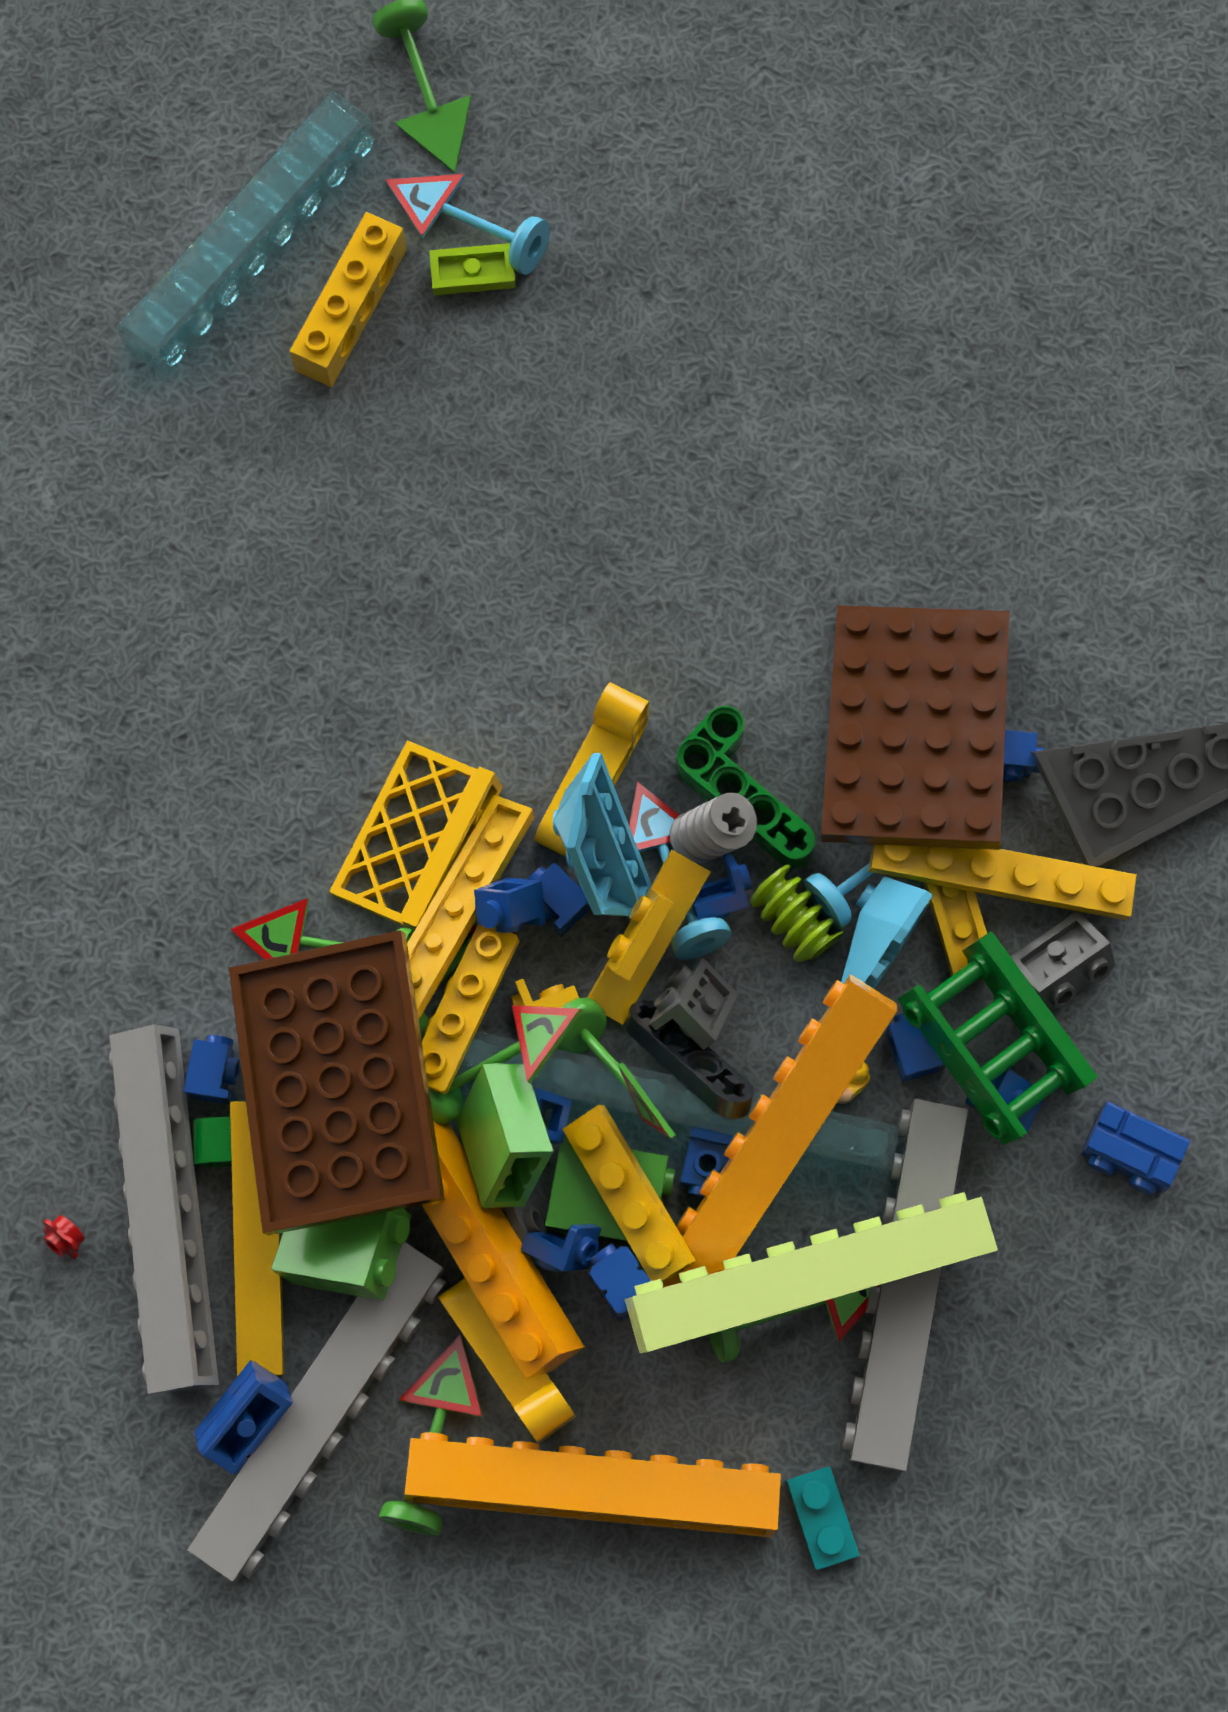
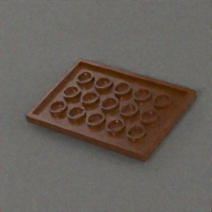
[821,605,1010,850]
[229,930,445,1236]

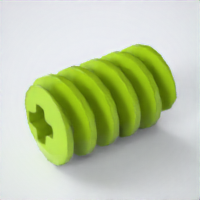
[750,865,844,963]

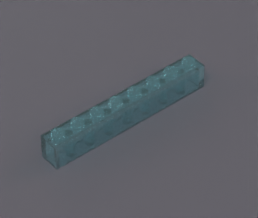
[116,91,374,373]

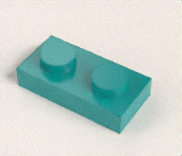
[786,1466,860,1570]

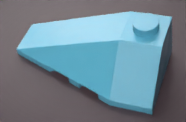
[841,876,933,989]

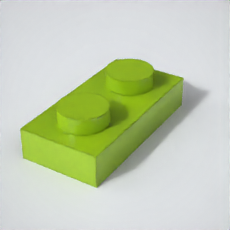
[429,243,516,296]

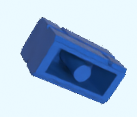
[1081,1101,1190,1195]
[589,1244,651,1320]
[194,1360,293,1475]

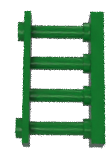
[897,931,1098,1145]

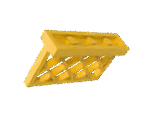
[329,740,503,929]

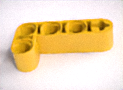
[534,682,650,857]
[438,1278,576,1444]

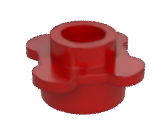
[43,1215,85,1259]

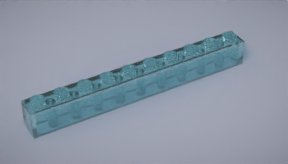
[455,1031,900,1177]

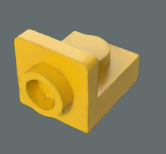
[511,979,579,1008]

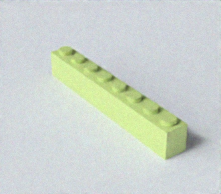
[624,1192,998,1354]

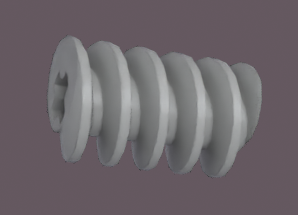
[669,793,757,864]

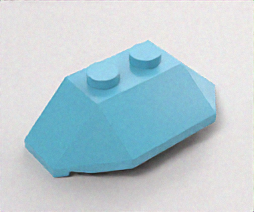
[553,753,652,916]

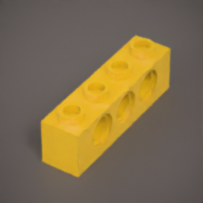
[289,212,407,387]

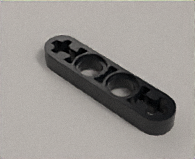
[626,1000,754,1119]

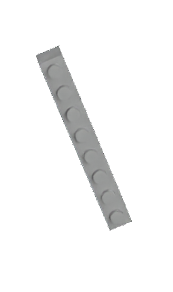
[109,1024,219,1394]
[842,1099,968,1472]
[187,1242,447,1582]

